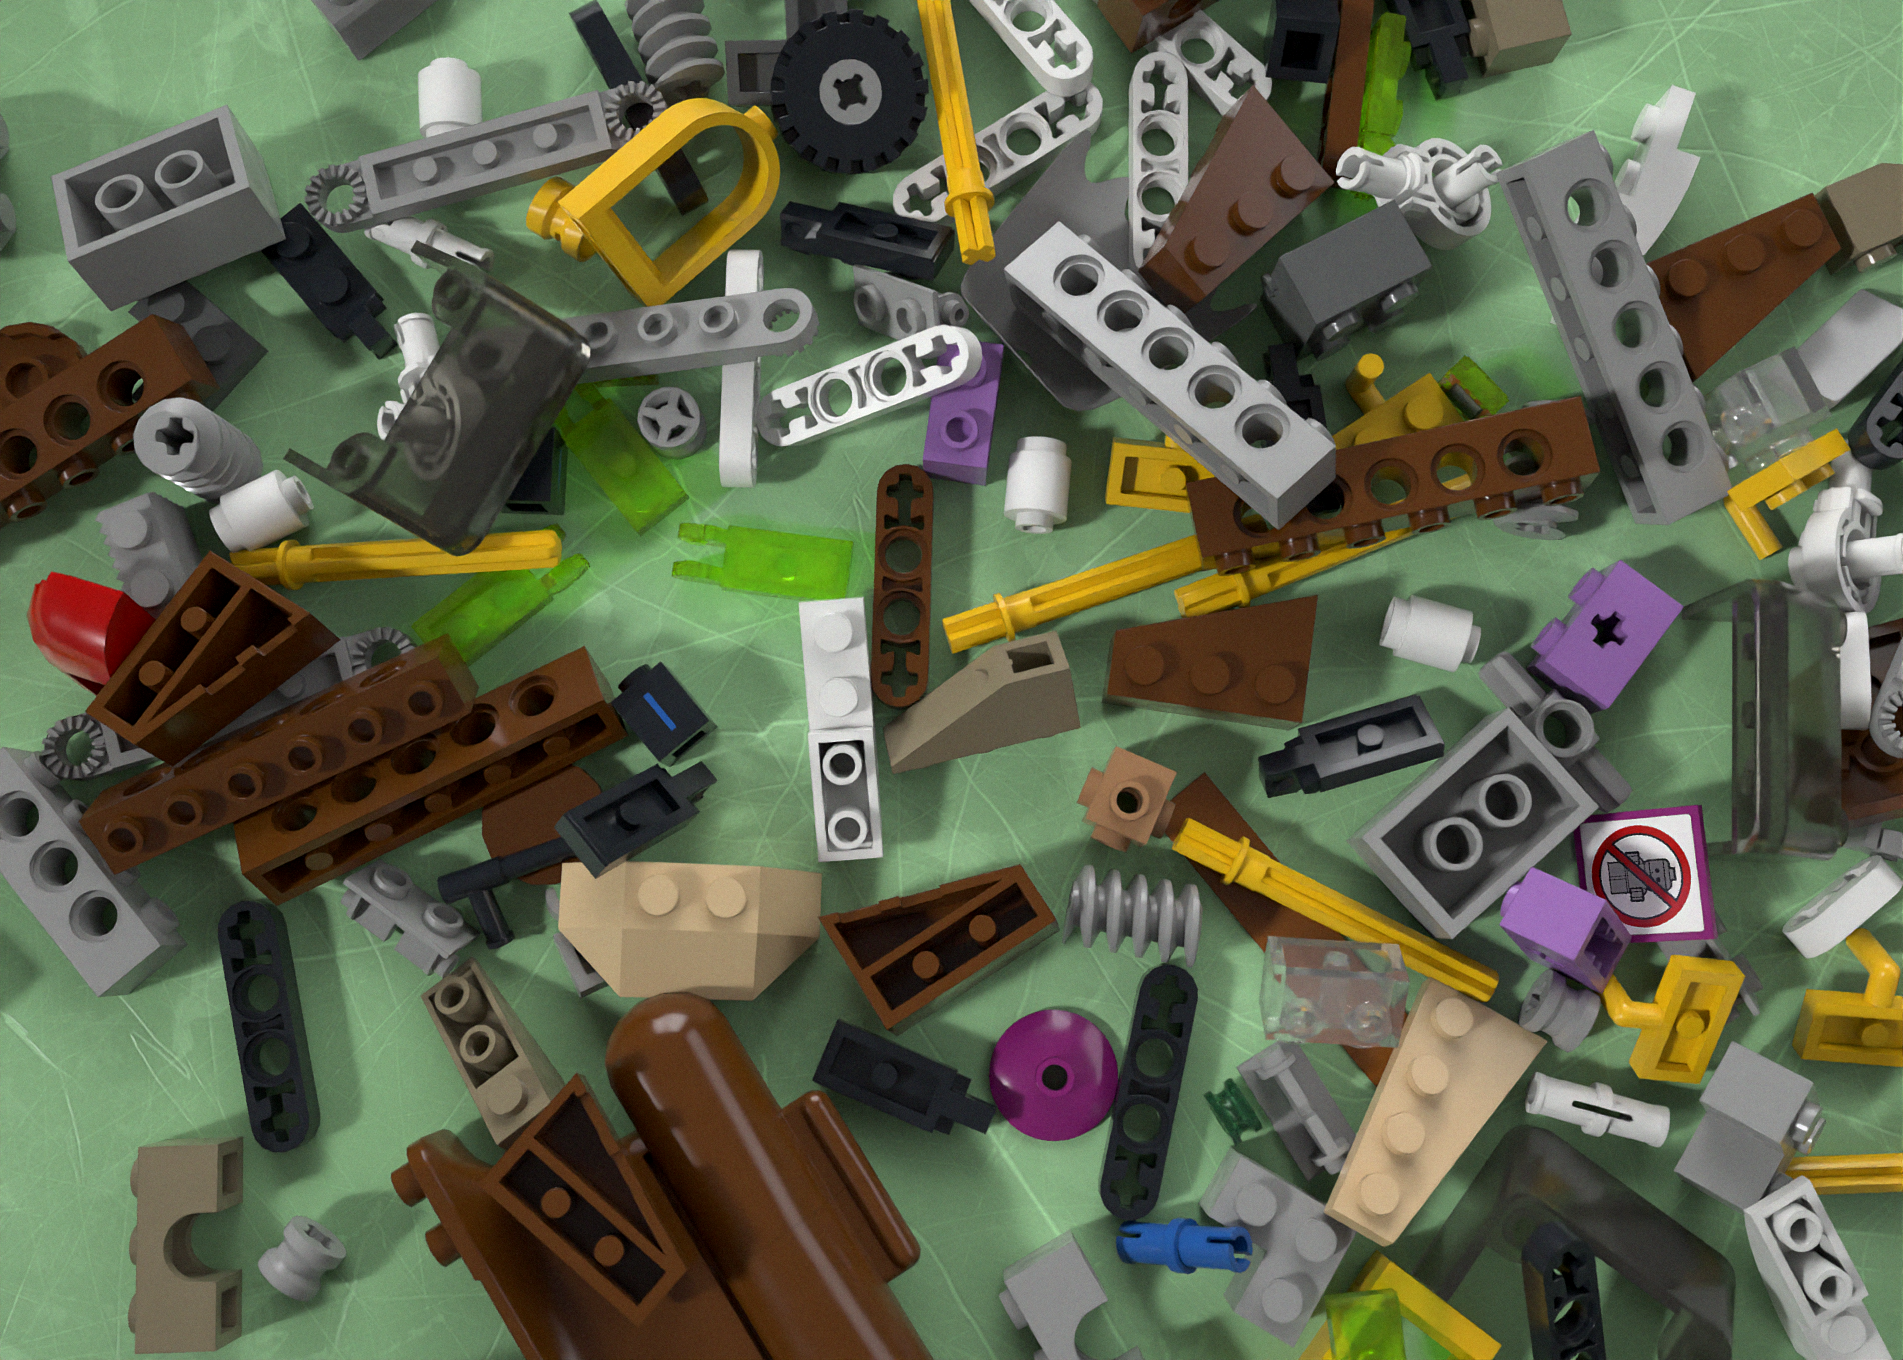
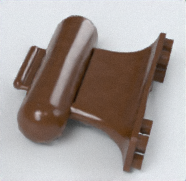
[391,992,934,1360]

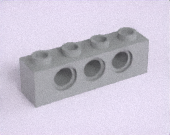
[0,747,188,997]

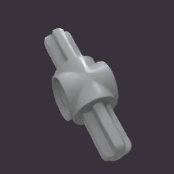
[1478,651,1632,813]

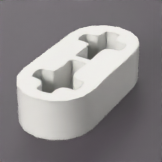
[1824,611,1871,730]
[1782,855,1903,959]

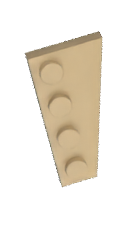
[1323,977,1548,1247]

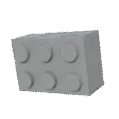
[51,105,286,311]
[1346,707,1599,939]

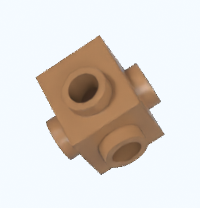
[1077,746,1177,853]

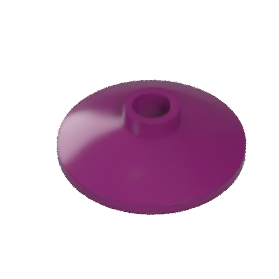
[989,1009,1118,1141]

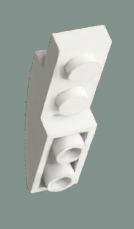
[1550,85,1701,325]
[799,597,883,862]
[1744,1175,1893,1360]

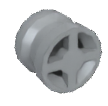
[637,387,707,460]
[1518,969,1601,1052]
[258,1216,346,1302]

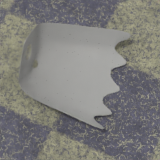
[960,130,1257,411]

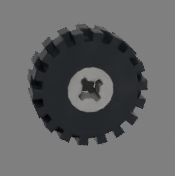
[769,9,929,175]

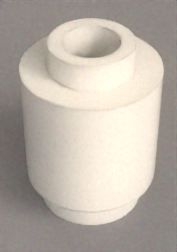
[418,57,482,138]
[1004,436,1072,534]
[209,470,314,553]
[1379,595,1481,672]

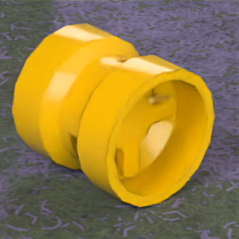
[526,176,596,262]

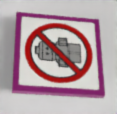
[1573,805,1718,943]

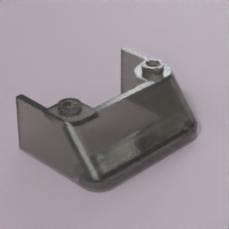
[283,240,590,557]
[1682,579,1849,864]
[1411,1125,1736,1360]

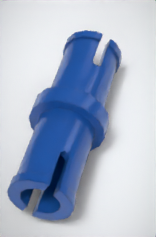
[1116,1217,1253,1274]

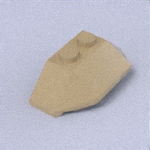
[558,861,822,1001]

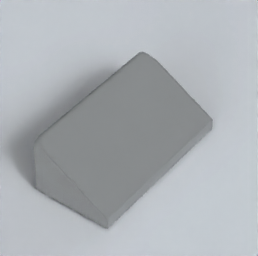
[1772,289,1903,417]

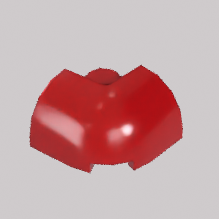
[26,571,156,696]

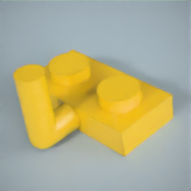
[1332,353,1464,487]
[1723,428,1851,560]
[1105,435,1215,513]
[1792,928,1903,1067]
[1593,954,1745,1084]

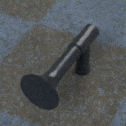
[437,837,577,949]

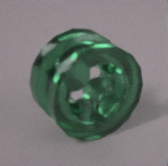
[1203,1077,1263,1146]

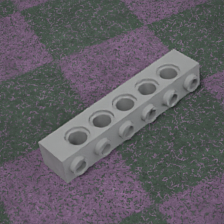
[1496,130,1732,525]
[1004,221,1336,530]

